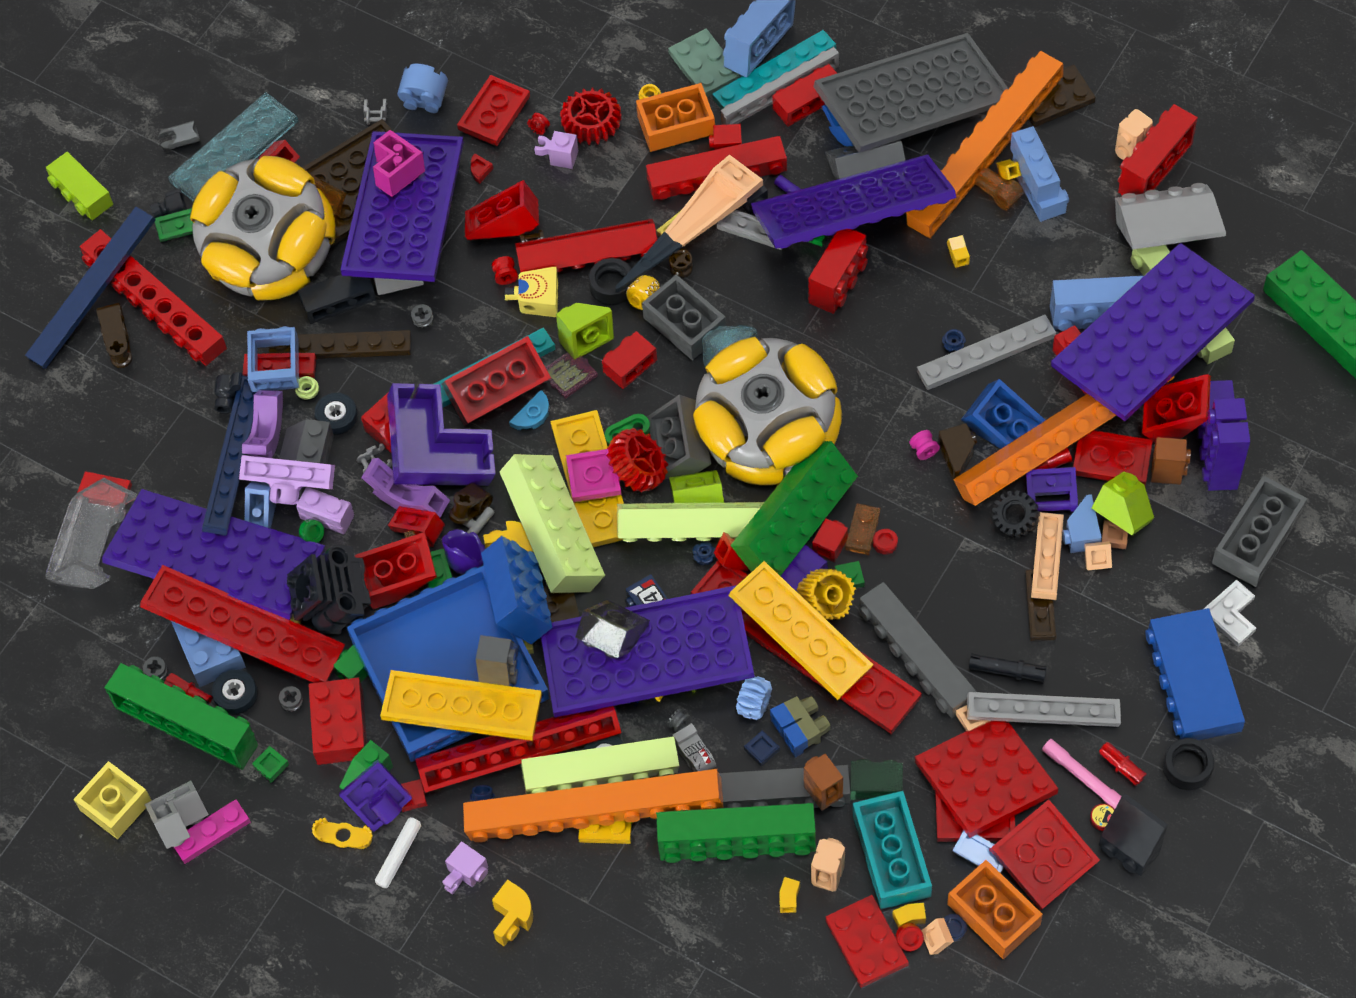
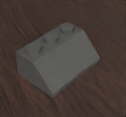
[825,140,905,180]
[647,395,711,479]
[279,419,334,497]

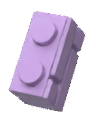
[296,487,354,535]

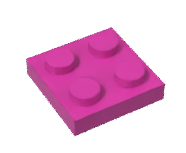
[566,449,621,502]

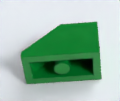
[339,740,393,790]

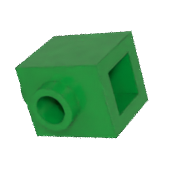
[334,645,368,682]

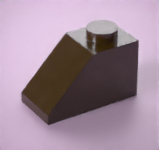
[938,423,977,483]

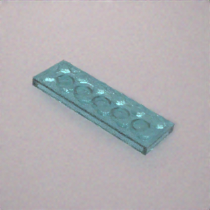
[168,92,298,201]

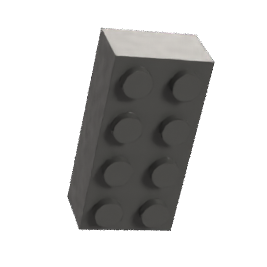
[1212,475,1308,587]

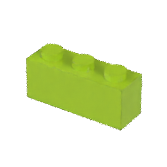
[46,152,113,220]

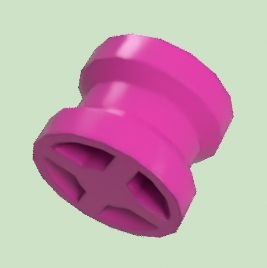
[909,430,940,460]

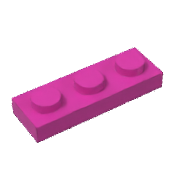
[174,799,251,864]

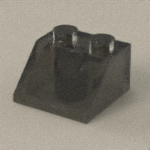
[575,600,650,658]

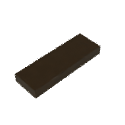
[1025,569,1056,641]

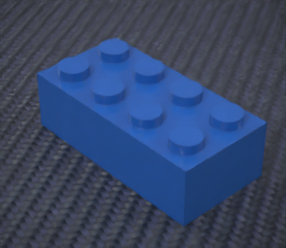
[481,536,552,644]

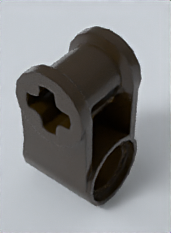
[449,482,493,524]

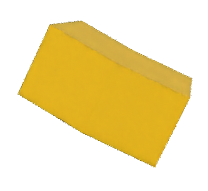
[996,159,1021,180]
[947,235,970,268]
[780,877,800,913]
[892,903,926,929]

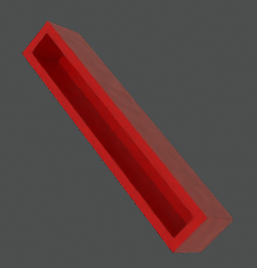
[646,136,787,200]
[515,219,657,273]

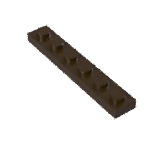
[269,330,411,359]

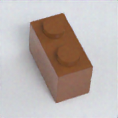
[1151,437,1191,485]
[804,754,843,811]

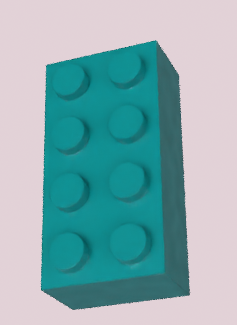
[853,791,932,910]

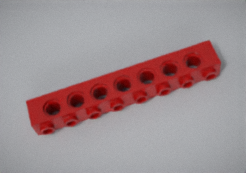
[79,229,227,366]
[415,706,621,793]

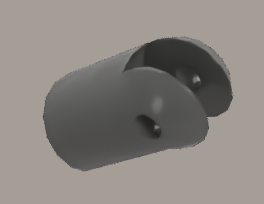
[158,120,200,149]

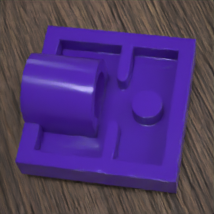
[339,759,412,832]

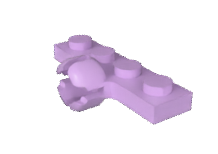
[239,455,335,505]

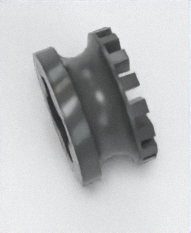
[411,304,433,328]
[143,657,168,679]
[279,686,303,712]
[667,708,691,733]

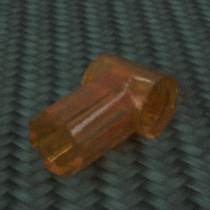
[975,168,1024,210]

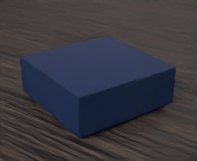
[744,730,780,767]

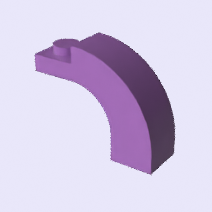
[242,390,283,458]
[361,458,450,517]

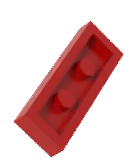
[243,353,316,378]

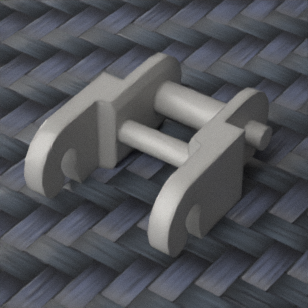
[364,99,387,125]
[357,443,392,473]

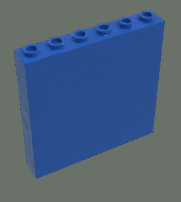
[347,566,549,762]

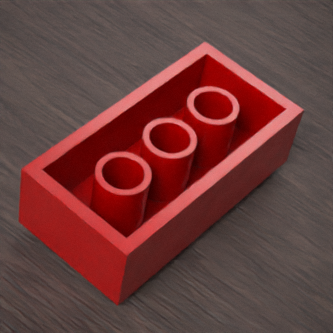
[1118,104,1198,195]
[441,336,551,426]

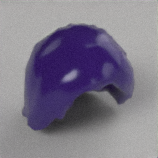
[442,529,485,574]

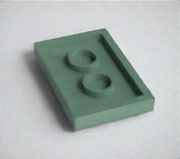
[668,28,742,97]

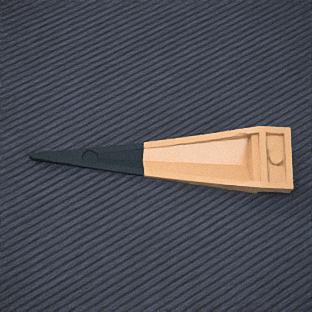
[615,155,763,292]

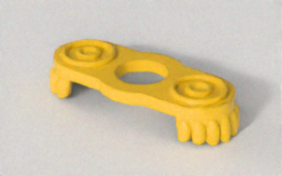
[312,818,373,849]

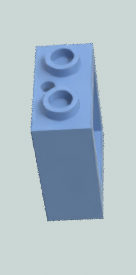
[247,326,299,392]

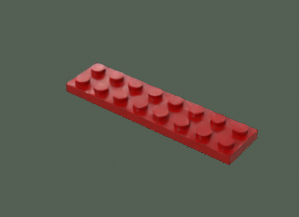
[140,565,345,683]

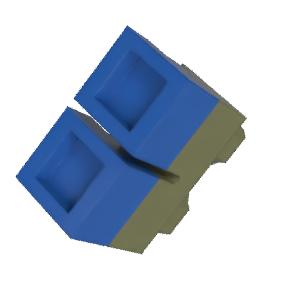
[770,696,830,758]

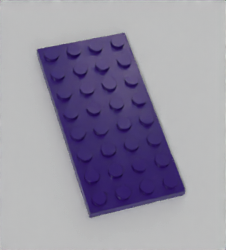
[341,131,464,282]
[751,154,956,249]
[1051,243,1255,421]
[102,489,325,620]
[541,585,755,717]

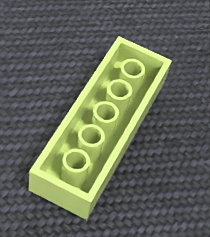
[500,454,605,593]

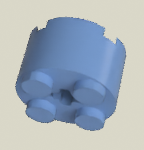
[397,64,448,113]

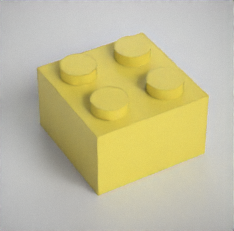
[74,761,152,839]

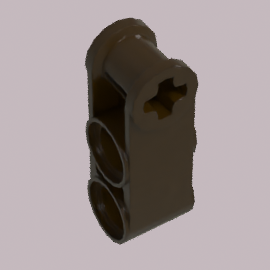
[96,302,132,368]

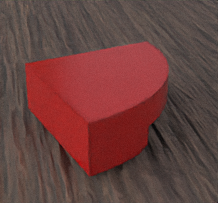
[470,154,494,184]

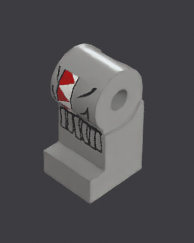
[673,723,716,772]

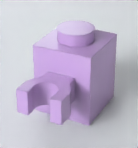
[534,131,578,169]
[442,841,488,895]

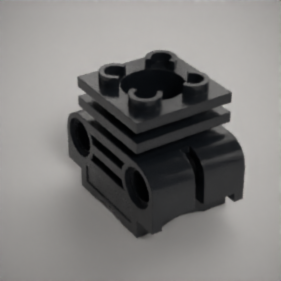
[287,545,371,634]

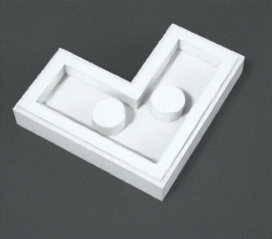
[1204,580,1256,647]

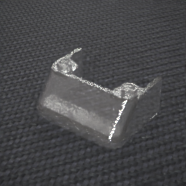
[45,478,138,589]

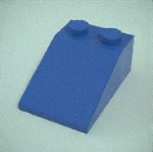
[961,379,1045,449]

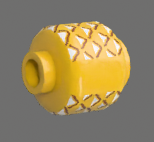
[626,275,660,310]

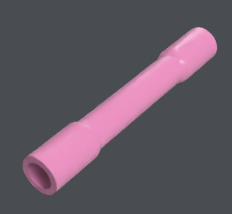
[1042,739,1122,809]

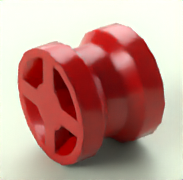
[491,256,518,285]

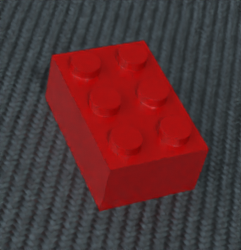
[809,229,868,314]
[309,677,367,765]

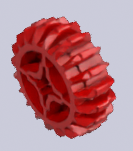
[560,87,622,145]
[606,428,669,493]

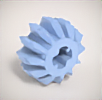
[736,676,772,720]

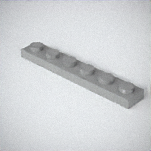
[721,47,839,125]
[917,315,1056,390]
[967,692,1121,727]

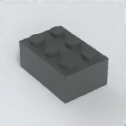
[642,275,726,361]

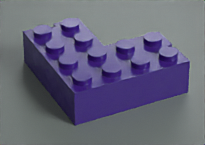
[1197,380,1250,491]
[387,383,495,486]

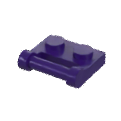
[1026,467,1078,512]

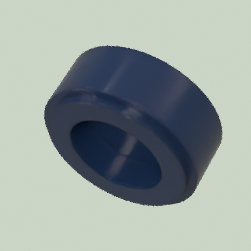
[944,914,967,941]

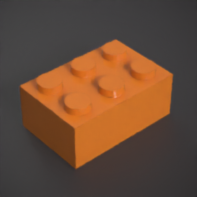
[636,83,715,152]
[947,860,1043,959]

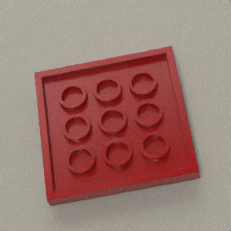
[915,721,1058,838]

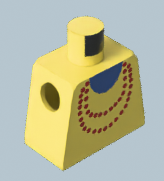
[505,267,558,317]

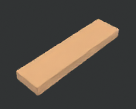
[1031,512,1064,600]

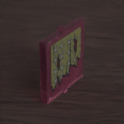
[546,352,598,399]

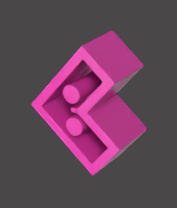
[373,130,425,197]

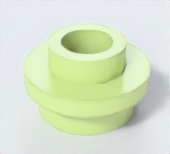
[295,376,319,400]

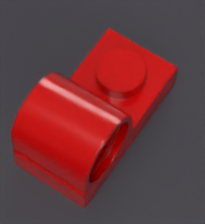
[388,506,445,547]

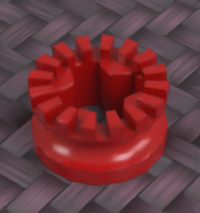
[527,113,550,135]

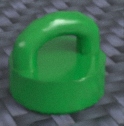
[299,519,324,543]

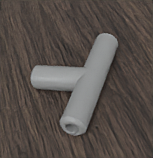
[463,507,494,534]

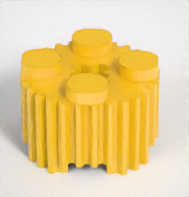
[797,569,856,620]

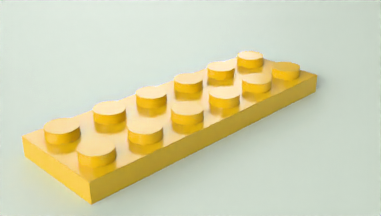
[551,410,624,547]
[729,561,873,700]
[380,670,542,741]

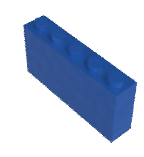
[1145,608,1245,740]

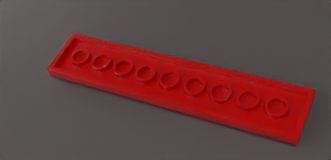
[690,560,922,734]

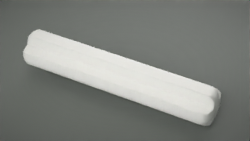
[375,817,421,888]

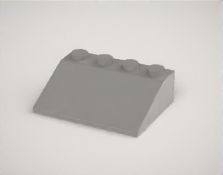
[1115,183,1226,250]

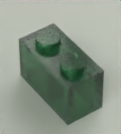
[850,759,903,800]

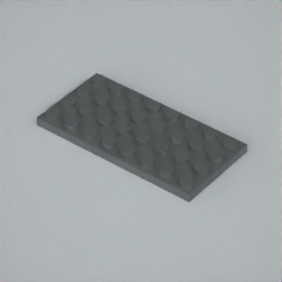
[813,33,1009,153]

